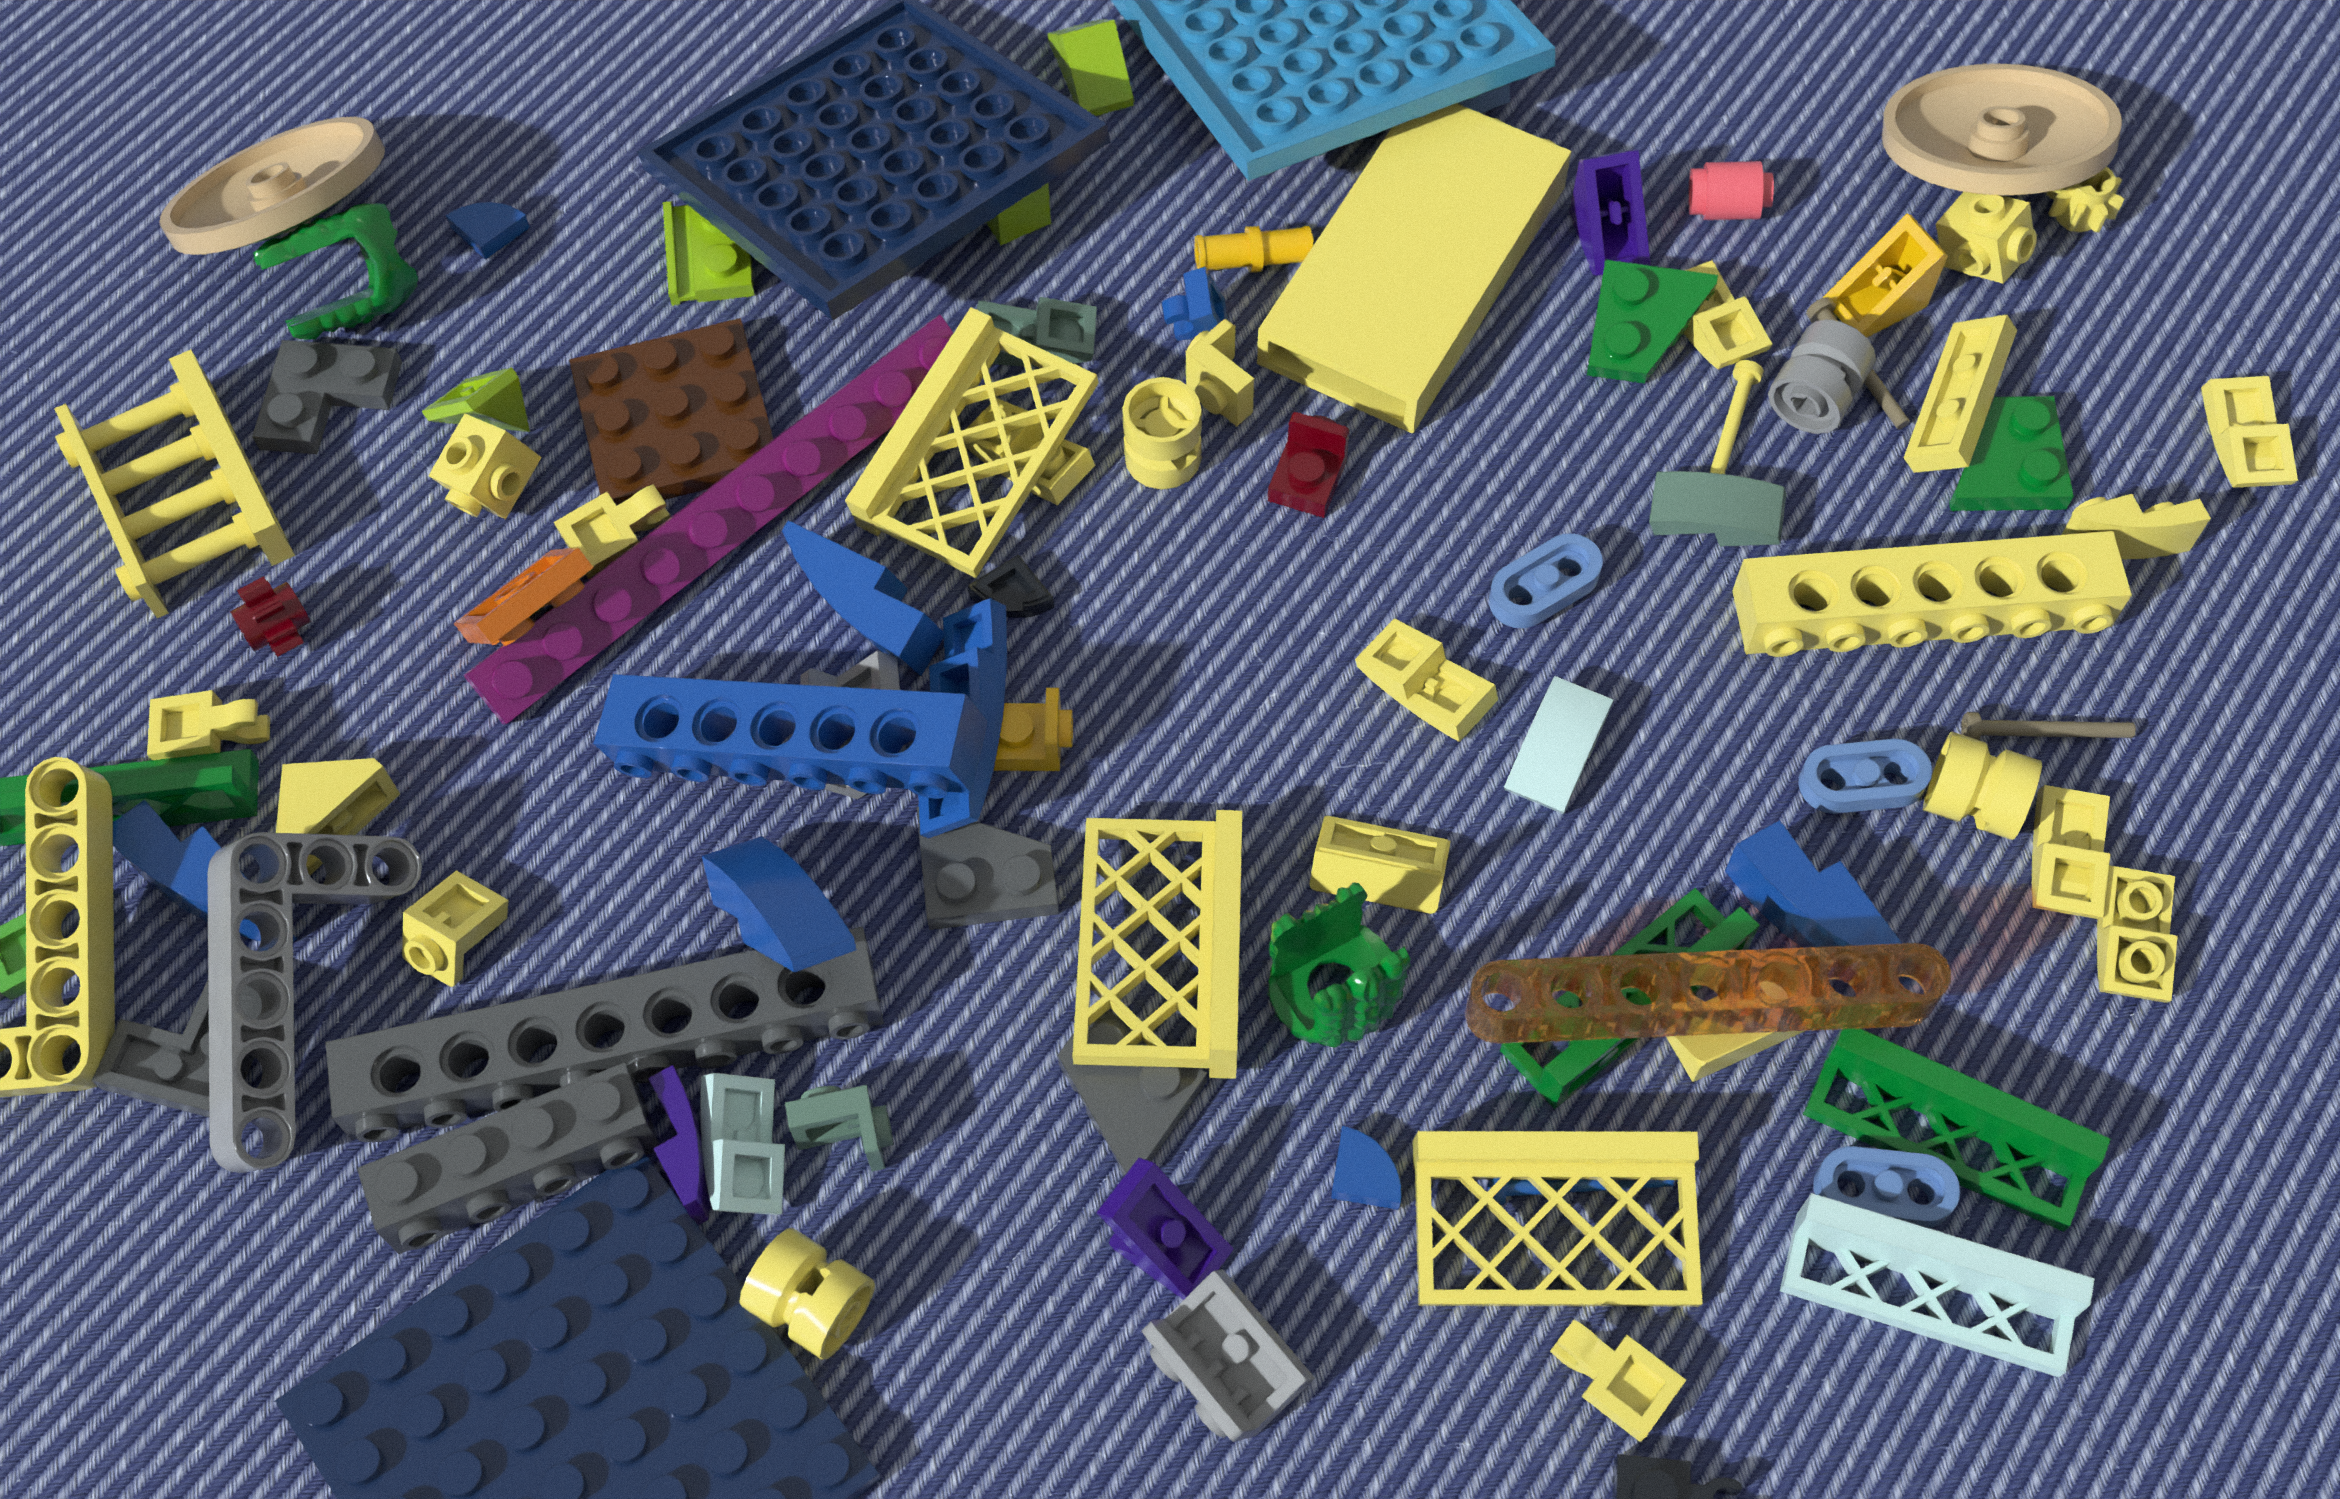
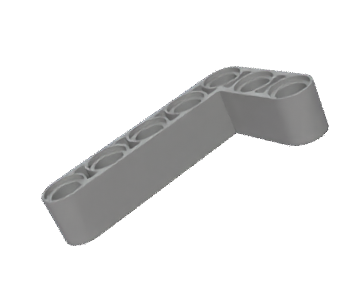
[208,832,422,1173]

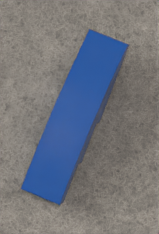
[918,598,1007,838]

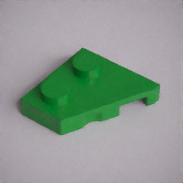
[1587,260,1718,384]
[1949,396,2074,511]

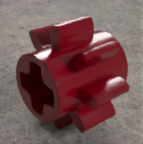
[230,576,311,657]

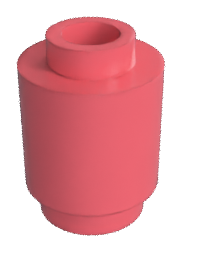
[1688,161,1774,220]

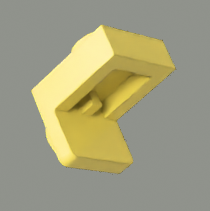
[1186,319,1254,426]

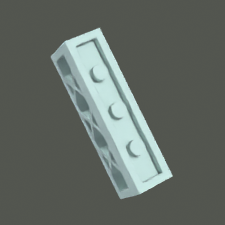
[1780,1193,2095,1377]

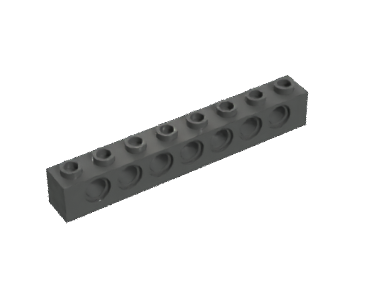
[325,926,884,1143]

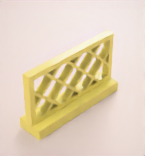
[845,307,1099,578]
[1073,810,1242,1079]
[1412,1131,1702,1307]

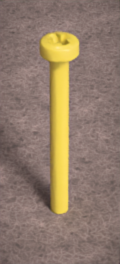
[1709,360,1764,474]

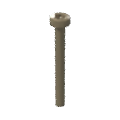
[1806,297,1910,430]
[1961,712,2136,740]

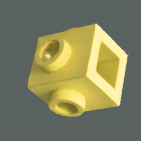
[1936,192,2037,284]
[428,414,542,519]

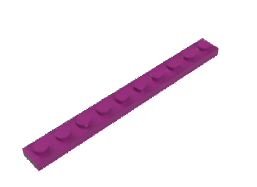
[463,315,954,724]

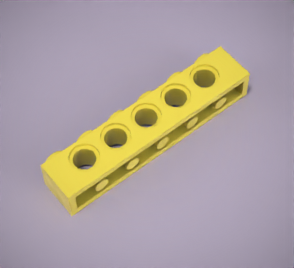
[1732,531,2132,657]

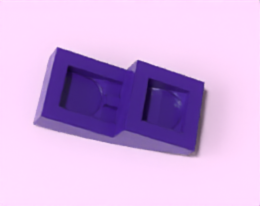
[648,1065,710,1225]

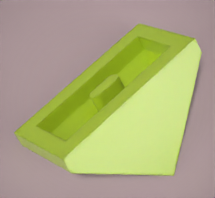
[422,367,530,432]

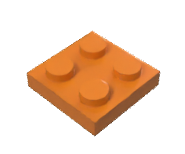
[454,547,594,646]

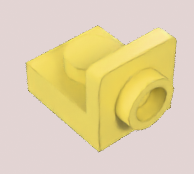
[402,870,508,987]

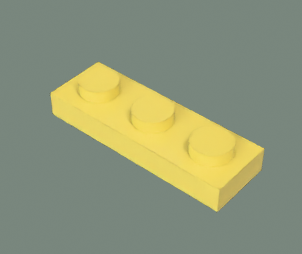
[1903,315,2017,473]

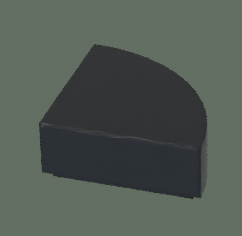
[968,555,1054,618]

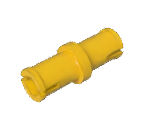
[1194,226,1314,273]

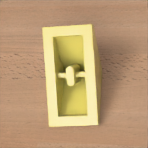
[276,758,400,875]

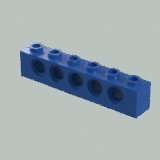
[593,674,988,799]

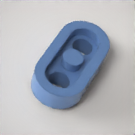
[1489,533,1603,628]
[1798,739,1932,814]
[1813,1146,1960,1228]

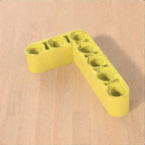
[0,757,115,1097]

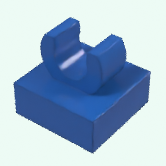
[1162,267,1228,341]

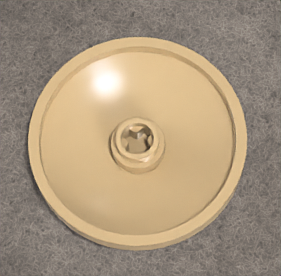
[1882,64,2122,195]
[159,117,385,255]

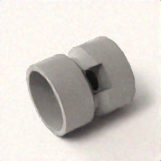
[1768,319,1876,434]

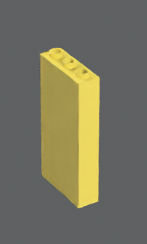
[1257,103,1572,434]

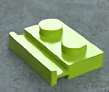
[663,201,755,306]

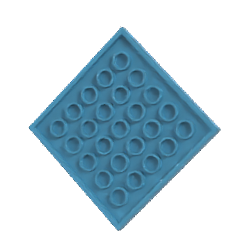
[1111,0,1555,181]

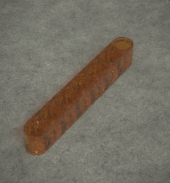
[1465,943,1951,1043]

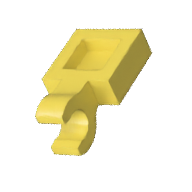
[554,484,671,579]
[147,690,270,760]
[1550,1320,1686,1442]

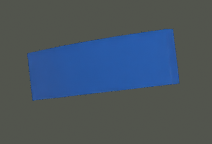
[782,520,945,676]
[113,799,297,942]
[1725,820,1920,999]
[702,836,857,972]

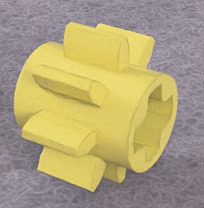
[2046,167,2124,233]

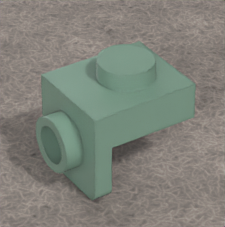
[785,1085,894,1172]

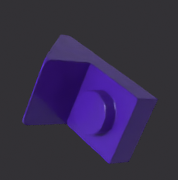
[1096,1158,1234,1300]

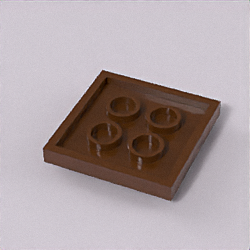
[569,318,773,506]

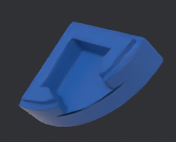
[446,202,530,260]
[1331,1126,1401,1210]

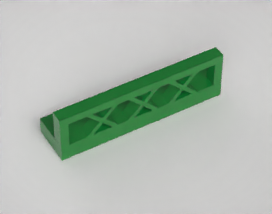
[0,749,259,847]
[1500,888,1760,1109]
[1802,1022,2111,1232]

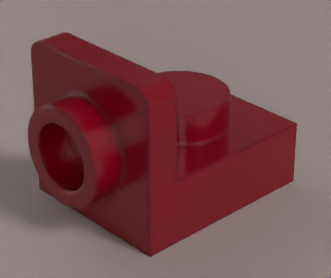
[1268,412,1350,518]

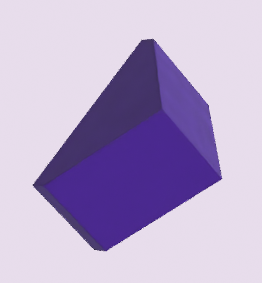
[1569,149,1651,276]

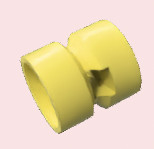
[1122,377,1202,490]
[1923,732,2042,840]
[739,1228,875,1360]

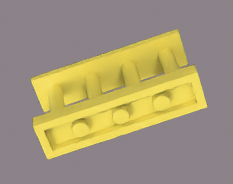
[54,349,295,618]

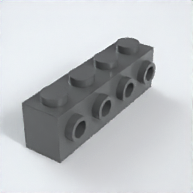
[357,1062,660,1254]

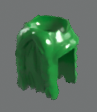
[253,203,419,340]
[1268,882,1411,1048]

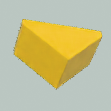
[1824,213,1948,337]

